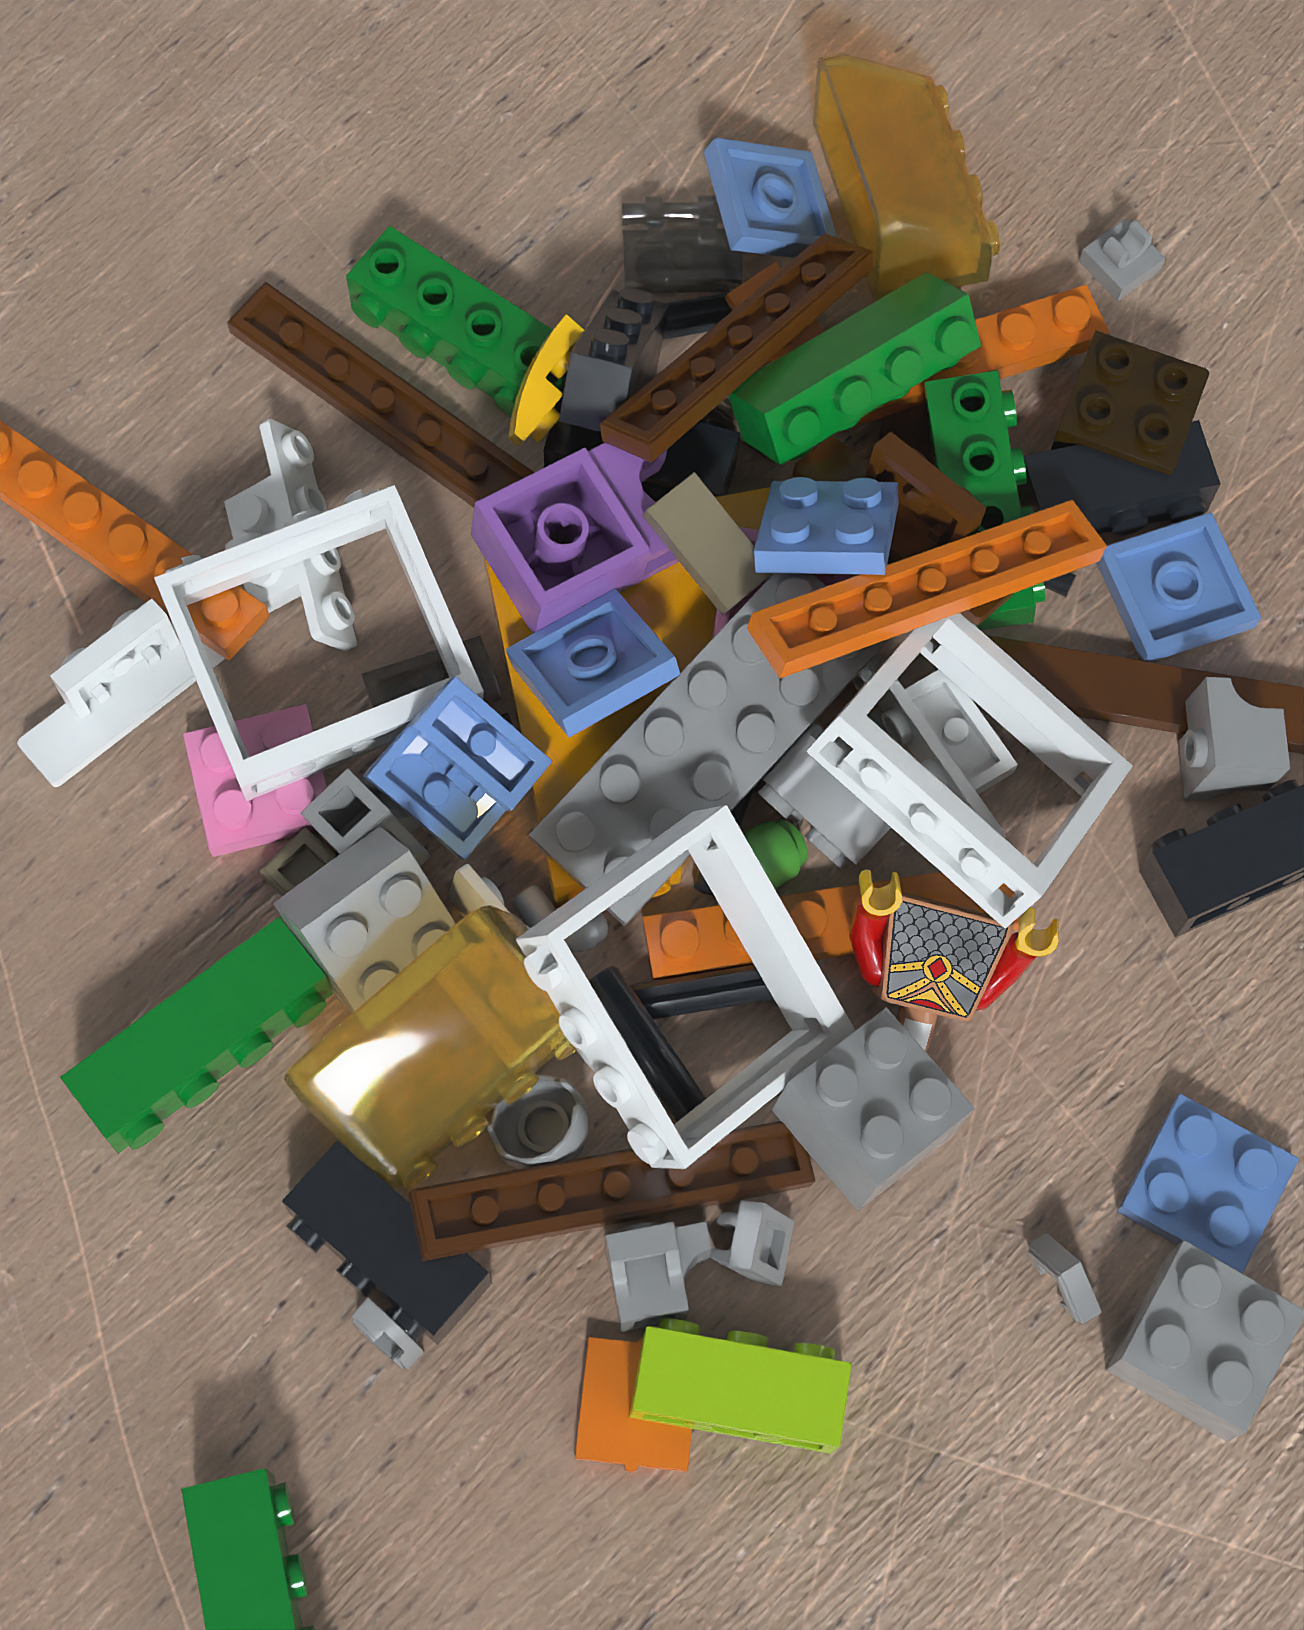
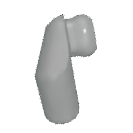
[513,885,608,952]

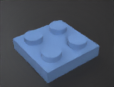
[704,137,837,258]
[754,477,899,575]
[1097,512,1261,662]
[506,589,681,738]
[1117,1093,1300,1274]

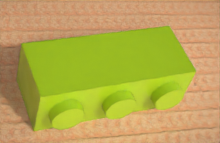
[629,1319,852,1454]

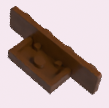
[792,432,1014,625]

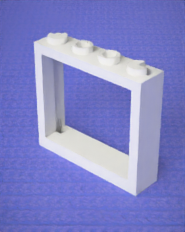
[154,485,484,801]
[806,613,1133,928]
[515,805,856,1169]

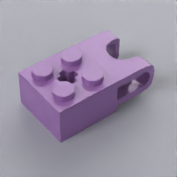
[471,443,679,634]

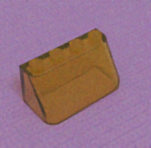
[813,52,1000,302]
[284,905,578,1191]

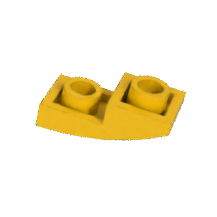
[508,314,585,447]

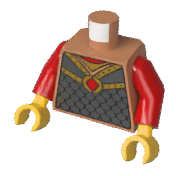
[849,870,1059,1050]

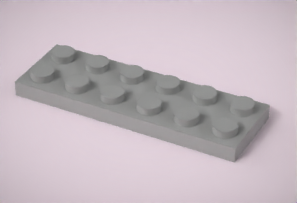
[529,573,887,926]

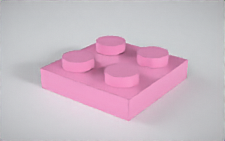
[183,704,327,857]

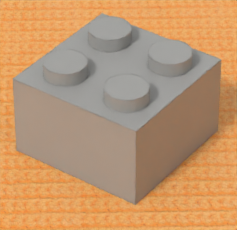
[273,826,471,1027]
[771,1007,975,1211]
[1106,1240,1304,1441]

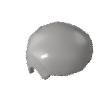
[487,1074,589,1170]

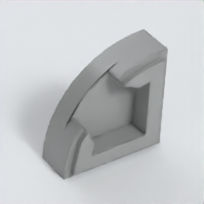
[1027,1232,1102,1325]
[352,1298,424,1370]

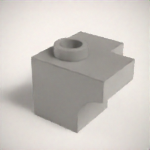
[1178,677,1290,801]
[300,768,431,866]
[605,1222,712,1332]

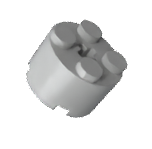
[758,722,891,869]

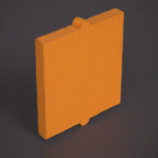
[574,1337,692,1473]

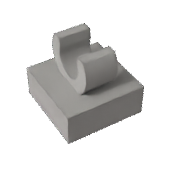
[1079,218,1165,302]
[710,1201,795,1287]

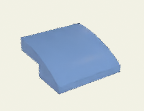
[363,676,552,860]

